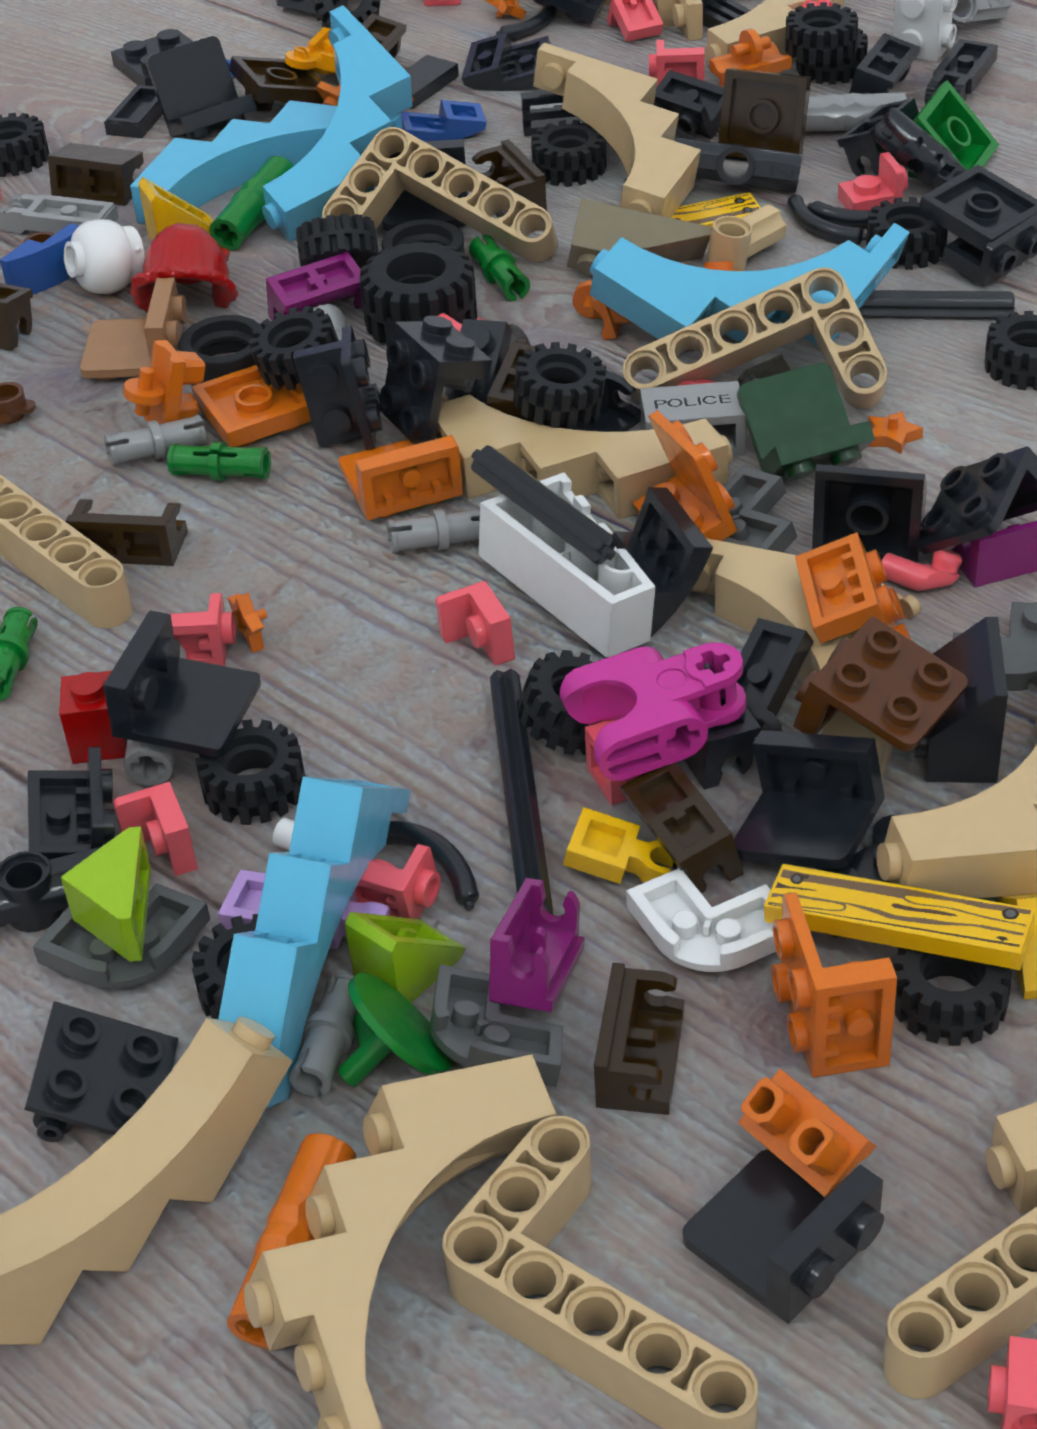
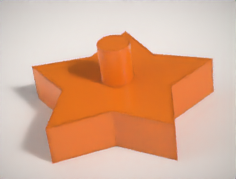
[485,0,526,20]
[867,411,923,454]
[227,593,267,653]

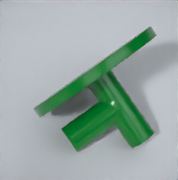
[337,972,452,1087]

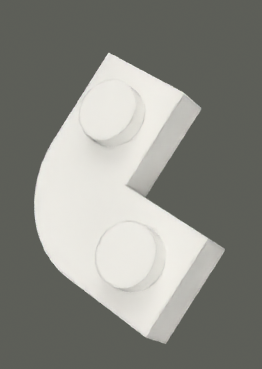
[626,868,776,972]

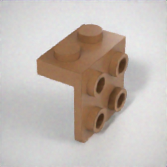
[80,277,187,380]

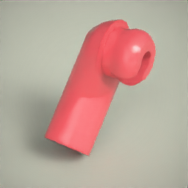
[882,549,962,591]

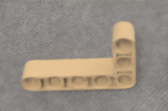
[322,127,558,262]
[622,267,887,409]
[0,475,133,629]
[442,1116,758,1429]
[883,1207,1037,1399]

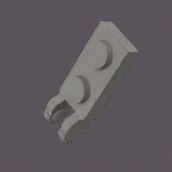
[0,193,119,235]

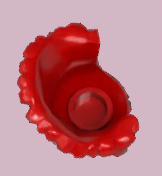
[131,223,238,313]

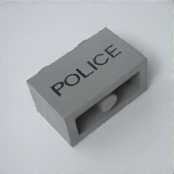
[640,381,746,456]

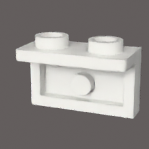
[894,0,958,62]

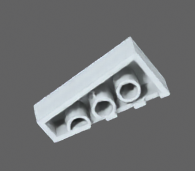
[478,472,655,658]

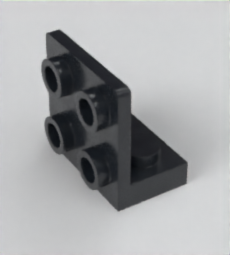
[103,610,261,757]

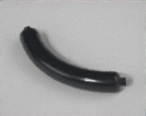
[496,6,557,40]
[787,194,867,245]
[807,201,871,228]
[386,821,479,910]

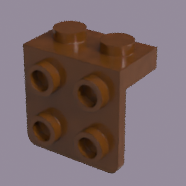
[793,616,968,752]

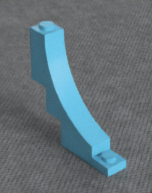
[262,5,413,242]
[130,100,403,224]
[590,223,910,354]
[218,776,411,1114]

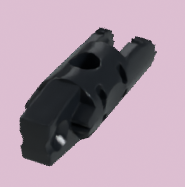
[869,107,967,189]

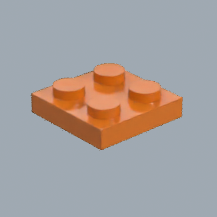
[191,365,311,447]

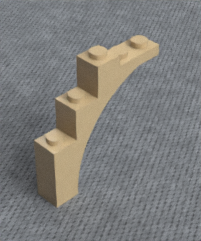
[244,1054,557,1429]

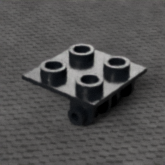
[24,1001,179,1142]

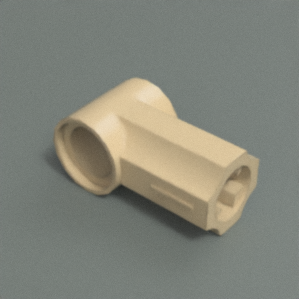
[707,204,787,271]

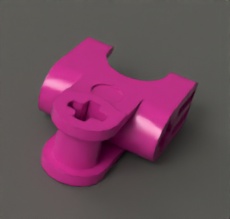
[559,642,747,781]

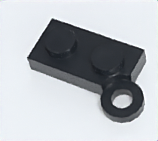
[736,618,814,755]

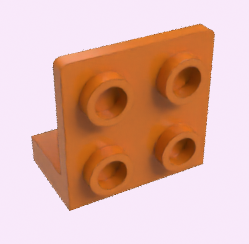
[633,410,737,541]
[338,435,463,521]
[795,532,912,644]
[771,892,897,1078]

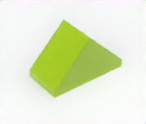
[61,826,151,962]
[345,912,466,1003]

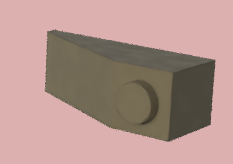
[567,198,712,276]

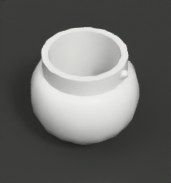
[64,219,145,294]

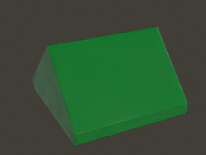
[908,80,999,179]

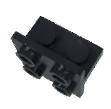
[293,326,383,450]

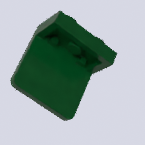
[737,363,875,481]

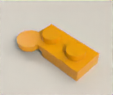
[284,27,336,75]

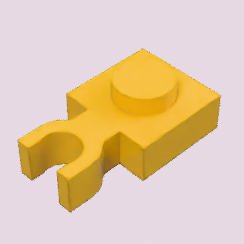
[563,807,674,884]

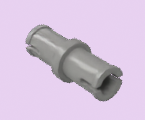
[104,414,207,466]
[386,508,480,553]
[289,972,358,1097]

